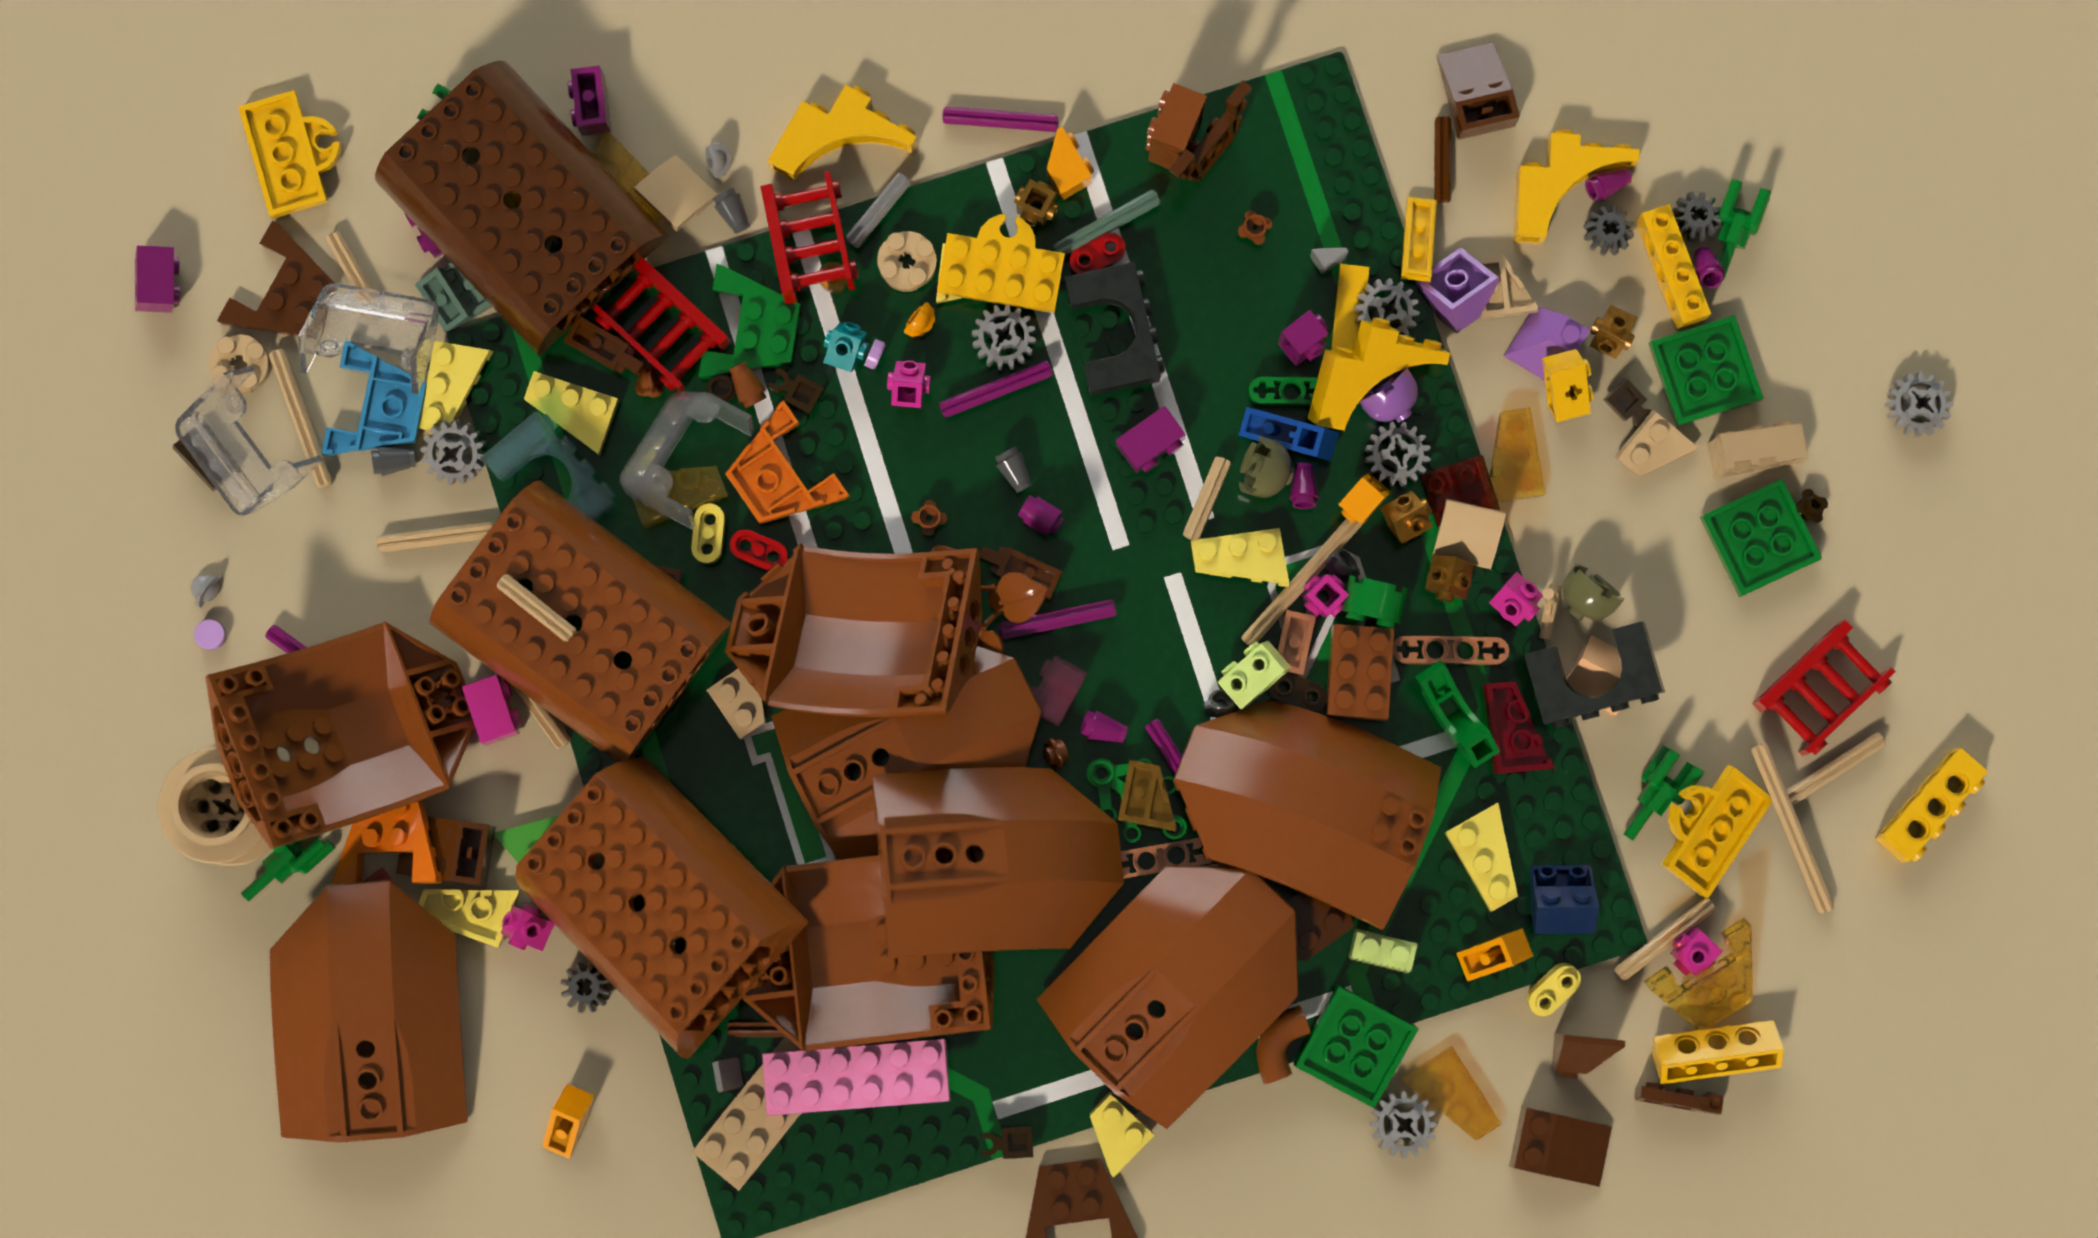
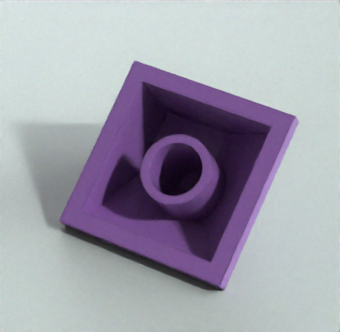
[1415,247,1499,333]
[1504,307,1591,381]

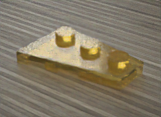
[1485,407,1546,504]
[623,466,728,528]
[1400,1046,1502,1141]

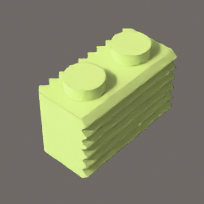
[1348,929,1417,973]

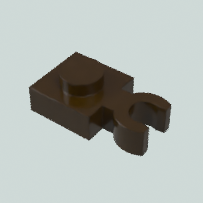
[768,369,825,415]
[1603,378,1652,429]
[980,1126,1034,1159]

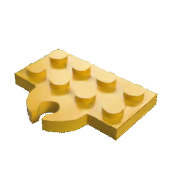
[238,90,342,219]
[937,214,1065,313]
[1661,765,1772,899]

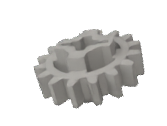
[1353,278,1420,336]
[972,304,1036,370]
[1885,371,1953,438]
[420,419,487,485]
[1365,422,1430,487]
[1370,1091,1437,1158]

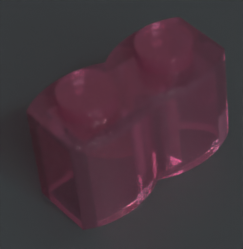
[1031,655,1088,727]

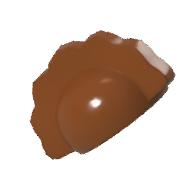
[635,367,664,398]

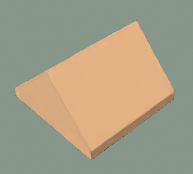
[1567,635,1622,716]

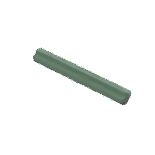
[1054,190,1160,257]

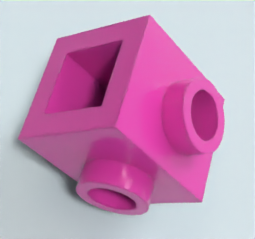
[887,360,931,408]
[1489,572,1543,626]
[1302,574,1349,618]
[501,904,554,951]
[1670,927,1723,978]

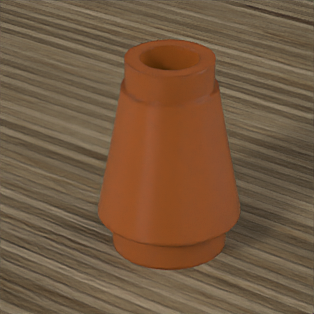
[729,361,766,408]

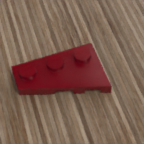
[1483,681,1555,775]

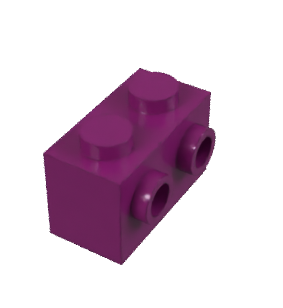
[568,65,611,136]
[135,245,180,313]
[1277,310,1329,366]
[1115,406,1186,474]

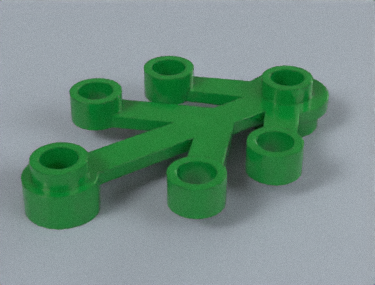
[1087,758,1187,843]

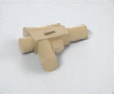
[1539,584,1562,640]

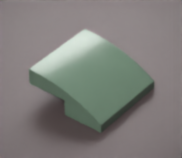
[415,262,492,333]

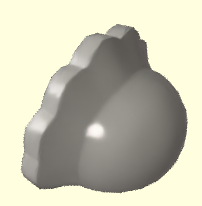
[705,142,732,178]
[191,574,222,608]

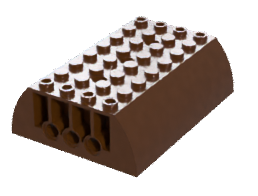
[375,61,669,357]

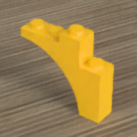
[767,84,918,182]
[1513,129,1640,244]
[1308,317,1451,431]

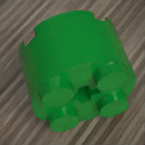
[1341,575,1409,628]

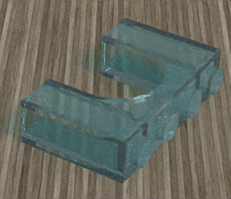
[480,411,617,522]

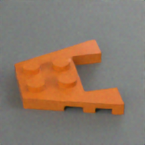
[725,400,850,524]
[332,800,442,884]

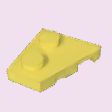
[1089,1092,1155,1177]

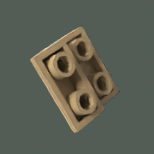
[634,155,718,232]
[1432,499,1506,569]

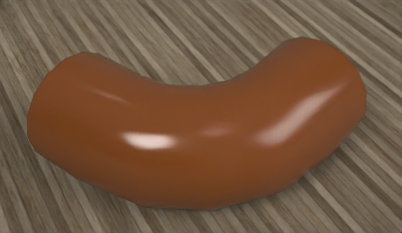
[1256,1005,1310,1084]

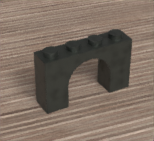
[1065,262,1165,397]
[1524,621,1665,729]

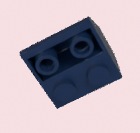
[1530,865,1599,934]

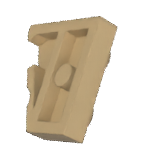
[1476,256,1539,320]
[1615,410,1697,476]
[707,668,766,740]

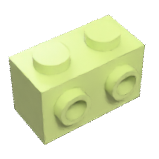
[1217,641,1292,710]

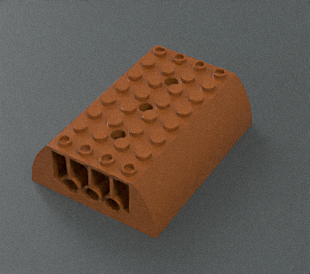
[429,480,732,763]
[515,757,808,1059]

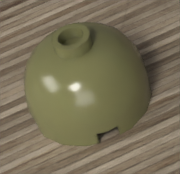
[1239,436,1294,498]
[1563,563,1624,620]

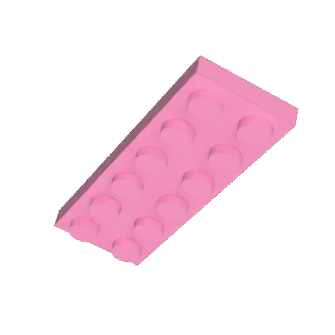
[762,1039,951,1116]

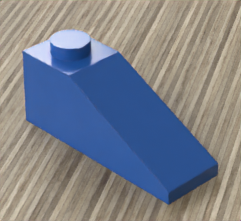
[1238,407,1339,461]

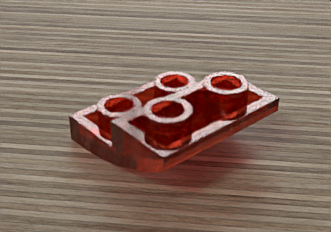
[1421,455,1501,527]

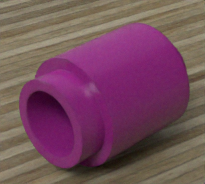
[1018,495,1065,537]

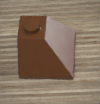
[1552,1034,1625,1079]

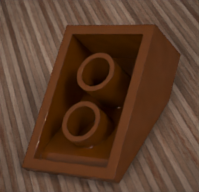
[1509,1106,1612,1187]

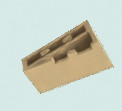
[1707,420,1809,479]

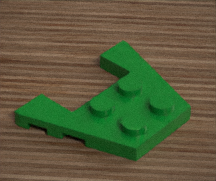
[698,264,801,379]

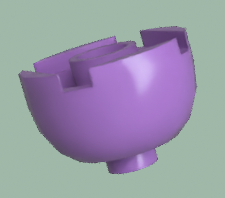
[1359,368,1418,423]

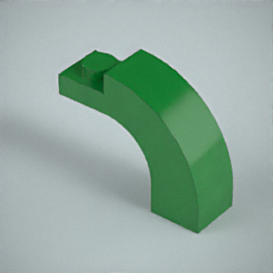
[1415,660,1500,768]

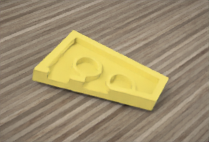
[419,341,494,434]
[524,371,619,456]
[1191,528,1289,587]
[1445,803,1518,912]
[418,889,521,948]

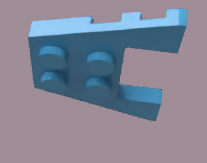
[322,341,427,456]

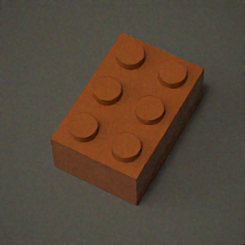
[1145,83,1207,169]
[1325,624,1394,722]

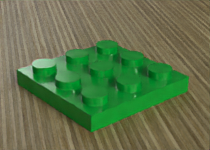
[1648,315,1764,427]
[1700,478,1822,598]
[1294,984,1419,1109]

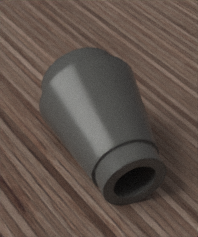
[713,188,750,234]
[994,446,1032,493]
[371,447,416,476]

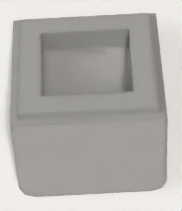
[1310,248,1348,274]
[713,1057,743,1092]

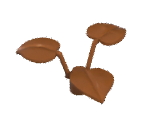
[931,545,1048,654]

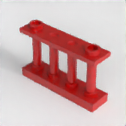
[760,171,859,305]
[593,257,731,393]
[1752,619,1896,756]

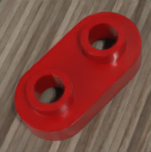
[1070,233,1126,274]
[730,530,788,571]

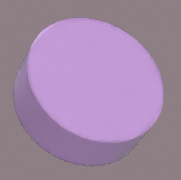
[864,339,886,370]
[194,620,227,650]

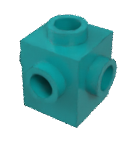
[823,322,869,372]

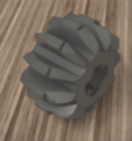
[1672,192,1722,242]
[1583,205,1634,256]
[561,962,613,1013]

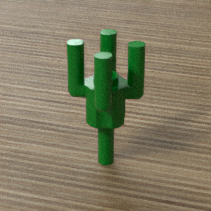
[1717,179,1771,280]
[1623,745,1705,841]
[241,838,336,901]

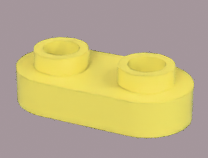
[691,503,726,564]
[1526,962,1581,1016]

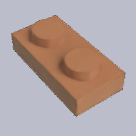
[1277,610,1316,676]

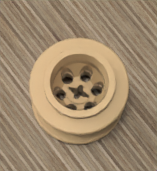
[157,747,270,866]

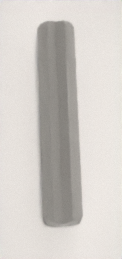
[846,173,910,248]

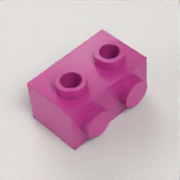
[462,675,522,746]

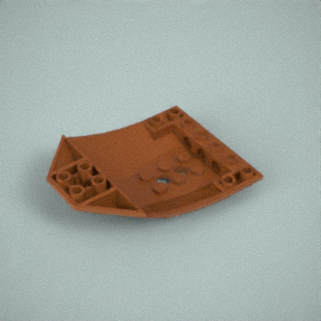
[205,621,475,849]
[771,645,1042,860]
[872,767,1124,959]
[742,846,995,1051]
[1036,866,1299,1129]
[270,880,468,1143]

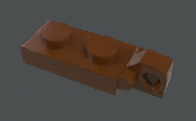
[564,316,646,376]
[980,546,1063,600]
[1634,1082,1724,1115]

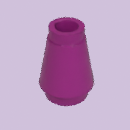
[1585,167,1632,201]
[1694,246,1725,289]
[1289,463,1319,509]
[1081,710,1127,743]

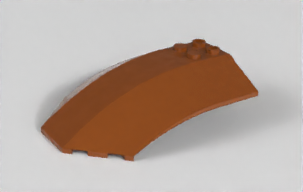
[725,543,983,717]
[1173,699,1441,930]

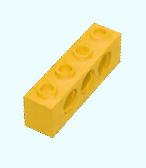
[1635,204,1711,331]
[1875,747,1988,863]
[1652,1020,1784,1084]

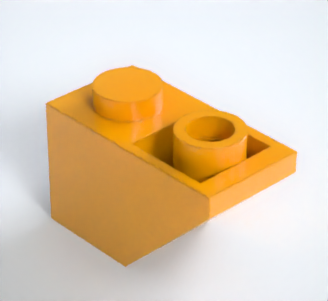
[1047,126,1094,201]

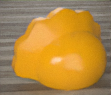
[904,302,936,337]

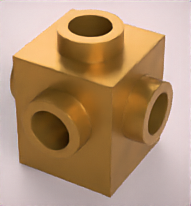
[1014,179,1059,227]
[1590,304,1637,359]
[1381,490,1433,544]
[1425,554,1474,603]

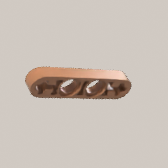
[1393,636,1510,665]
[1121,838,1214,879]

